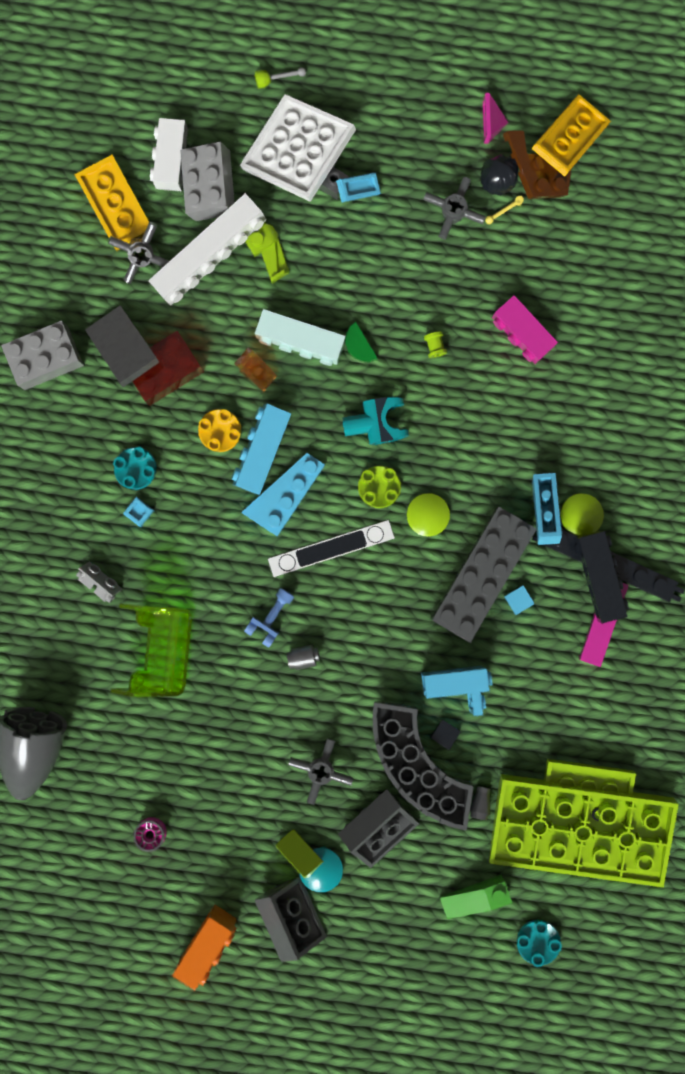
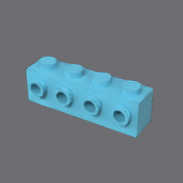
[231,404,291,495]

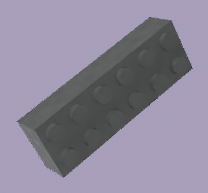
[430,507,536,642]

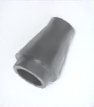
[470,787,490,820]

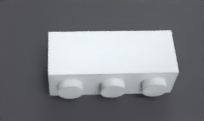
[150,118,188,191]

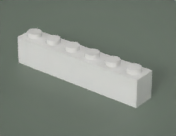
[148,193,267,306]

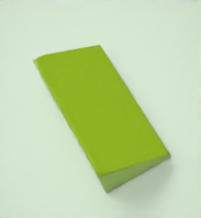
[275,829,324,878]

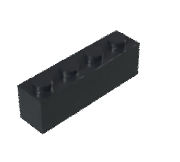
[575,531,629,624]

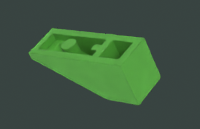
[440,875,512,919]

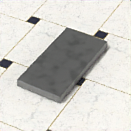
[85,306,159,387]

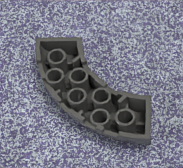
[372,701,473,831]

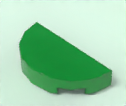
[345,322,378,363]

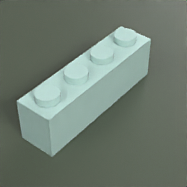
[255,309,345,366]

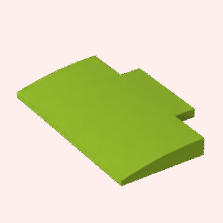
[489,759,679,888]

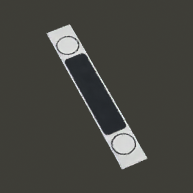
[268,520,394,577]

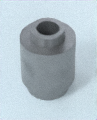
[287,645,320,670]

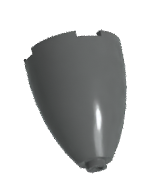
[0,707,67,801]

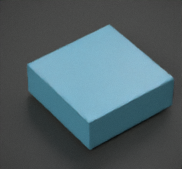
[123,497,154,527]
[504,585,534,615]

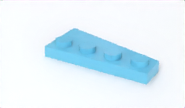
[241,453,325,537]

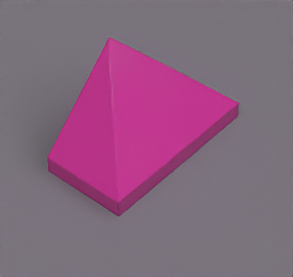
[482,93,508,144]

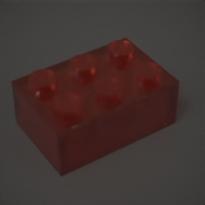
[132,330,204,406]

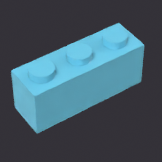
[532,473,562,545]

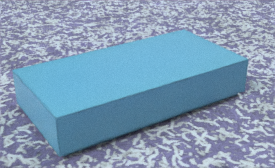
[336,172,381,203]

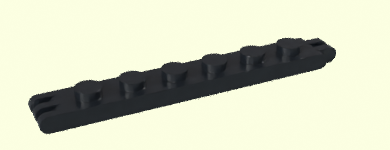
[532,529,685,603]

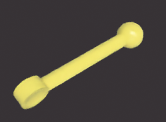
[485,196,524,224]

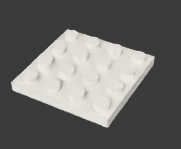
[240,95,356,202]

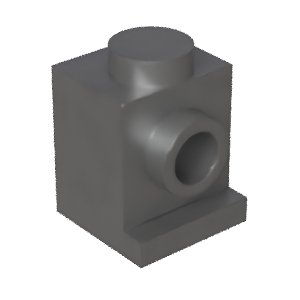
[319,167,349,200]

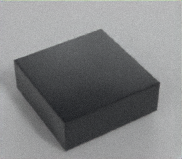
[430,719,461,750]

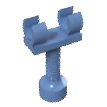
[244,588,294,648]

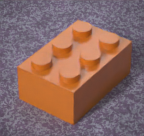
[172,904,237,990]

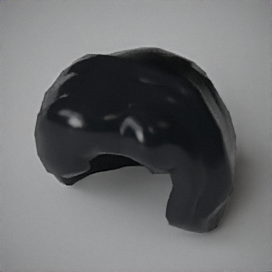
[480,154,519,196]

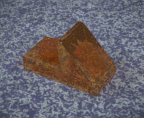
[234,347,277,392]

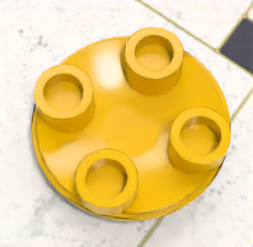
[198,409,241,452]

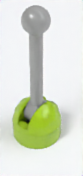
[255,67,306,89]

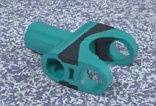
[342,397,409,445]

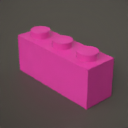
[492,295,558,364]

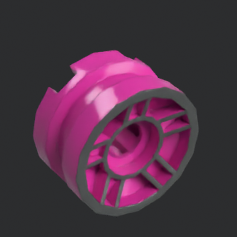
[133,817,167,852]

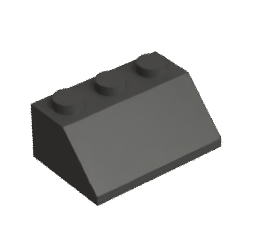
[338,789,419,868]
[254,876,327,962]

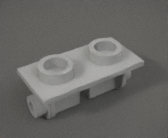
[76,562,122,603]

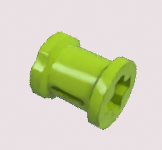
[424,331,448,358]

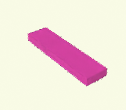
[578,583,629,667]

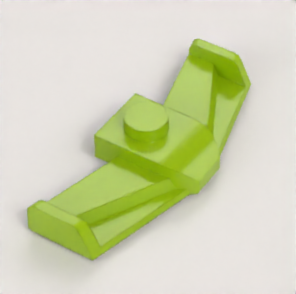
[245,222,290,284]

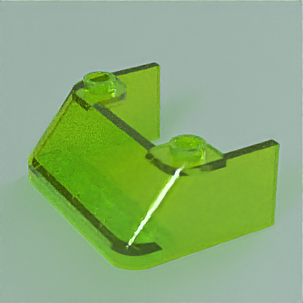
[111,604,192,697]

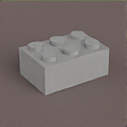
[180,142,234,221]
[1,321,84,390]

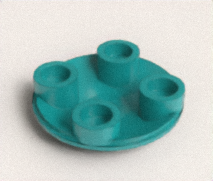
[113,447,157,490]
[299,847,343,892]
[517,920,562,967]

